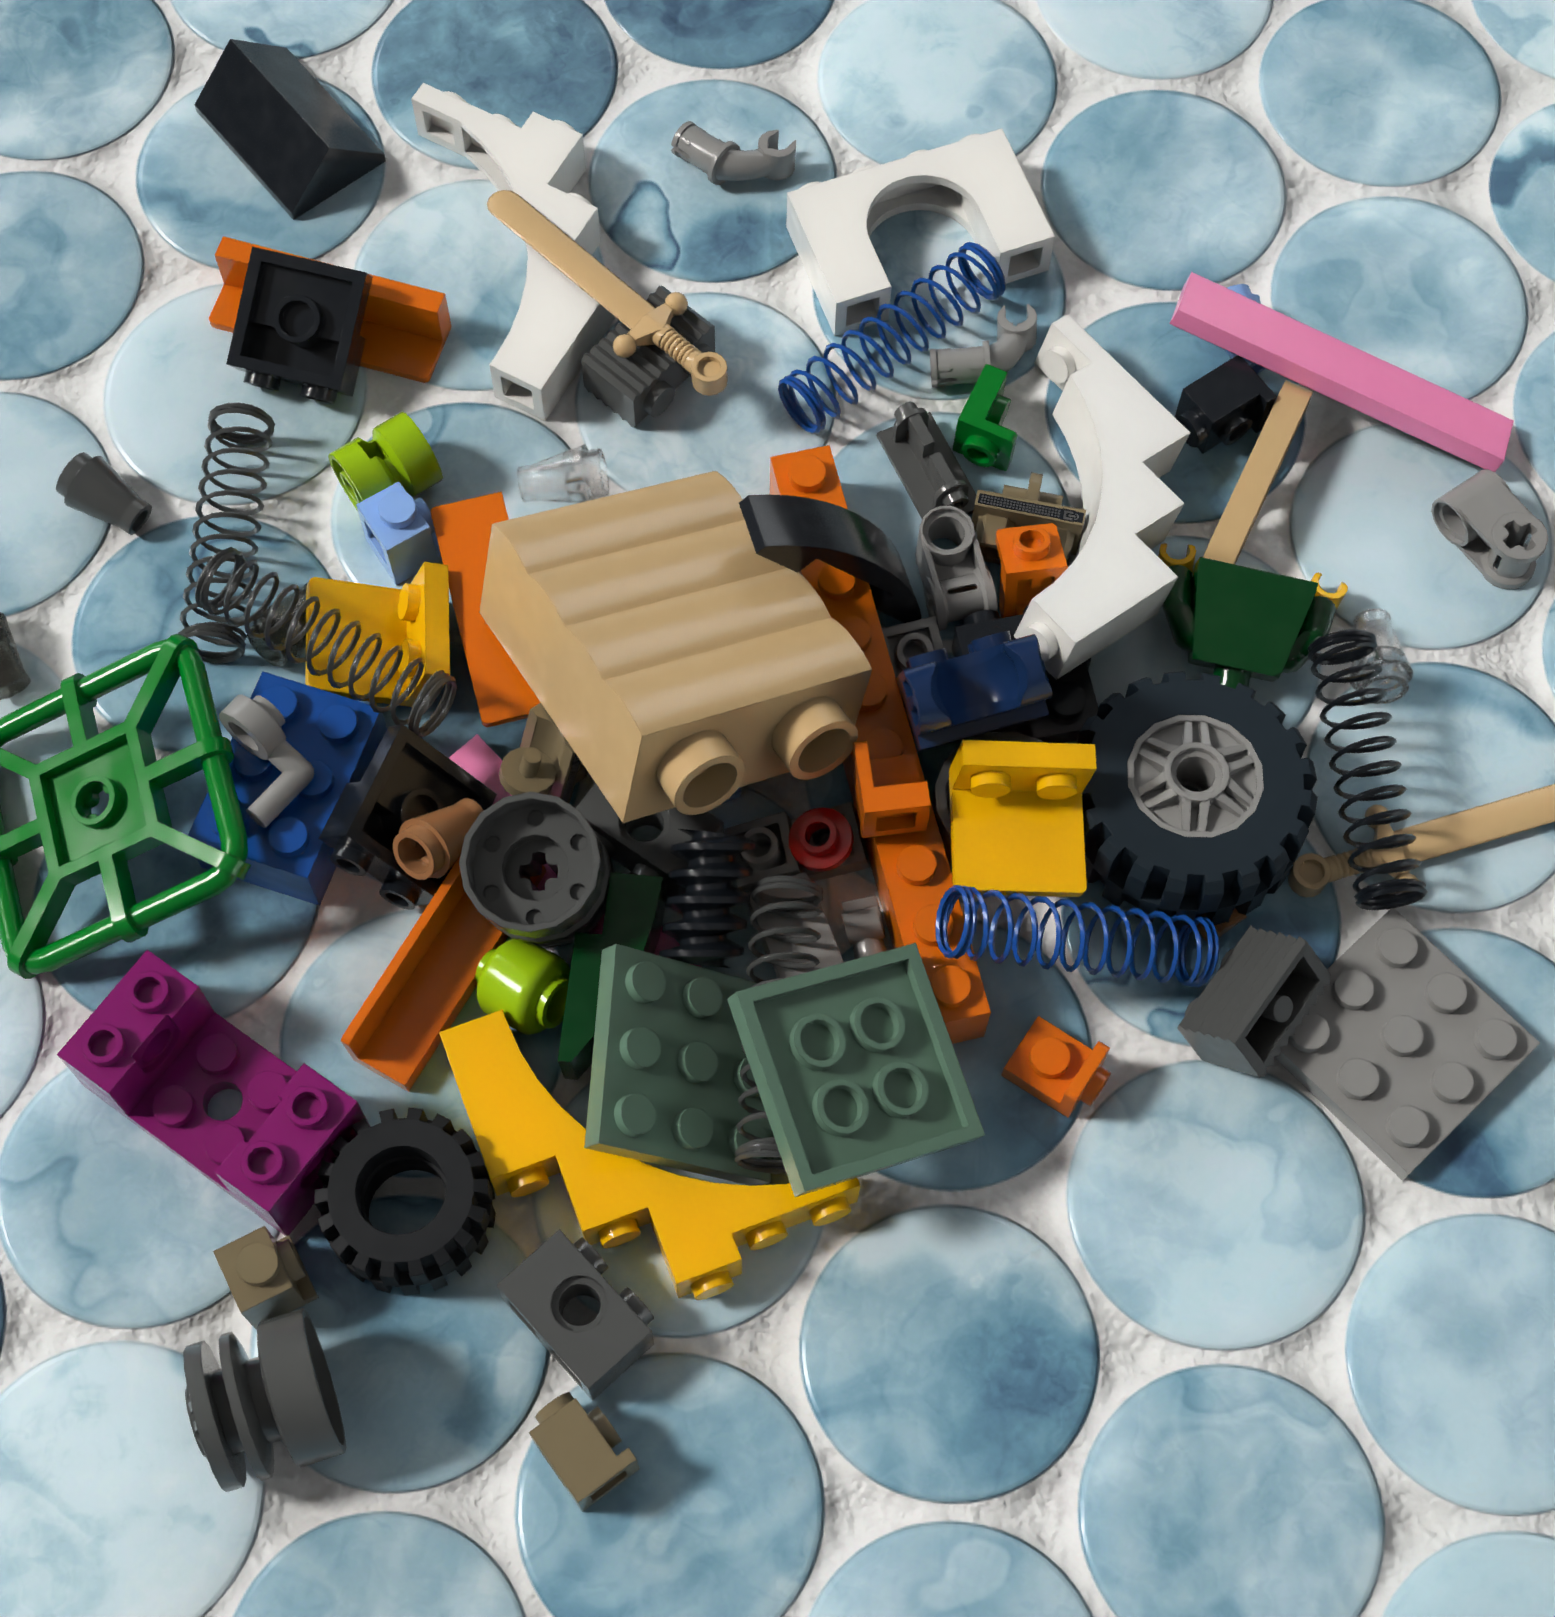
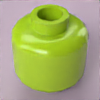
[475,939,570,1035]

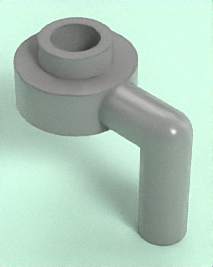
[219,695,314,828]

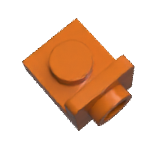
[996,523,1068,618]
[1001,1016,1111,1118]

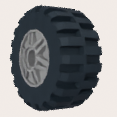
[1076,671,1318,928]

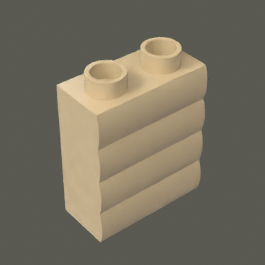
[479,471,872,823]

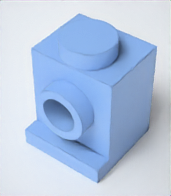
[356,482,442,585]

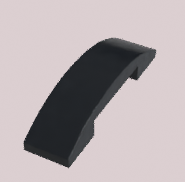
[739,495,922,623]

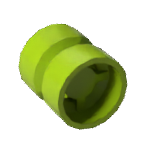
[328,412,443,511]

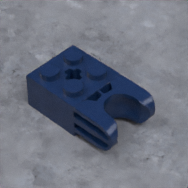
[896,631,1052,752]

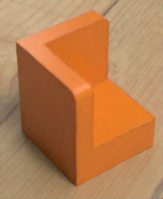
[851,741,931,838]

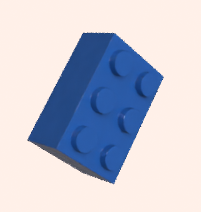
[188,671,387,906]

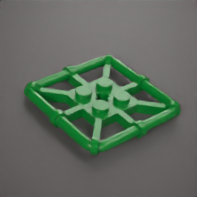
[0,634,251,979]

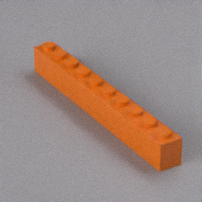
[770,445,991,1044]

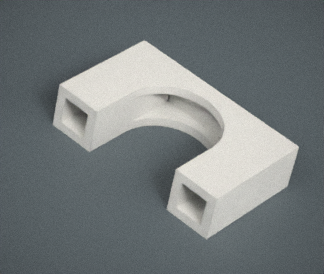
[786,128,1055,336]

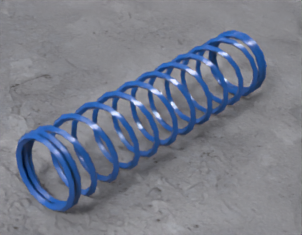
[778,242,1006,434]
[935,885,1220,987]

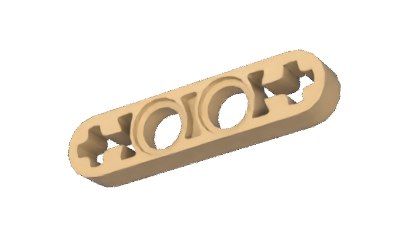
[1203,380,1314,564]

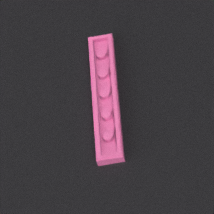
[1170,272,1514,472]

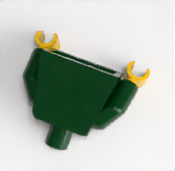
[1158,543,1348,689]

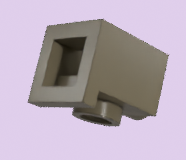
[213,1226,319,1329]
[529,1392,639,1512]

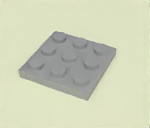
[1274,908,1540,1181]

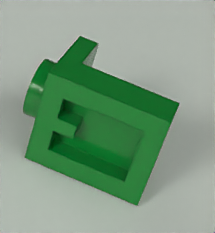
[952,364,1018,471]

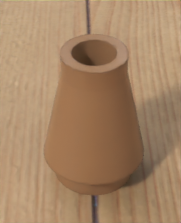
[393,798,484,880]

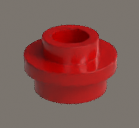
[788,807,854,872]

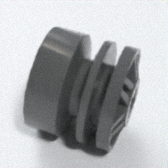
[459,792,613,949]
[183,1308,346,1492]

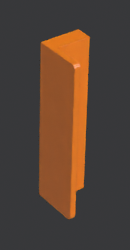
[209,236,452,383]
[431,491,541,727]
[341,857,547,1092]

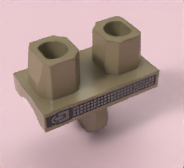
[972,472,1086,564]
[499,703,588,804]

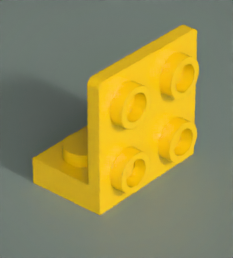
[305,561,450,707]
[949,740,1097,897]

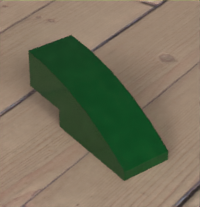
[558,872,667,1080]

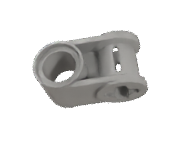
[1431,469,1548,589]
[915,506,998,631]

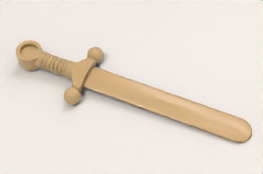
[487,190,728,396]
[1288,784,1555,898]

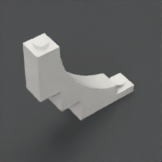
[1014,314,1191,680]

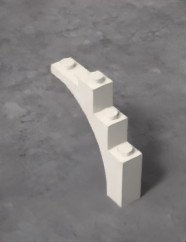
[411,83,615,421]

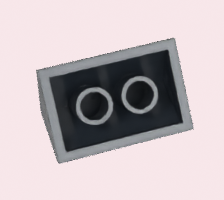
[194,39,386,220]

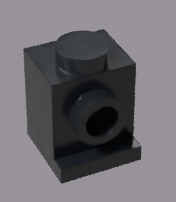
[1175,355,1277,454]

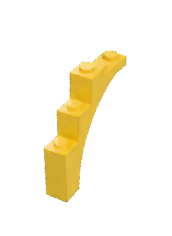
[439,1009,860,1300]

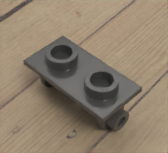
[876,402,976,519]

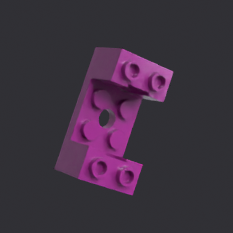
[57,950,370,1236]

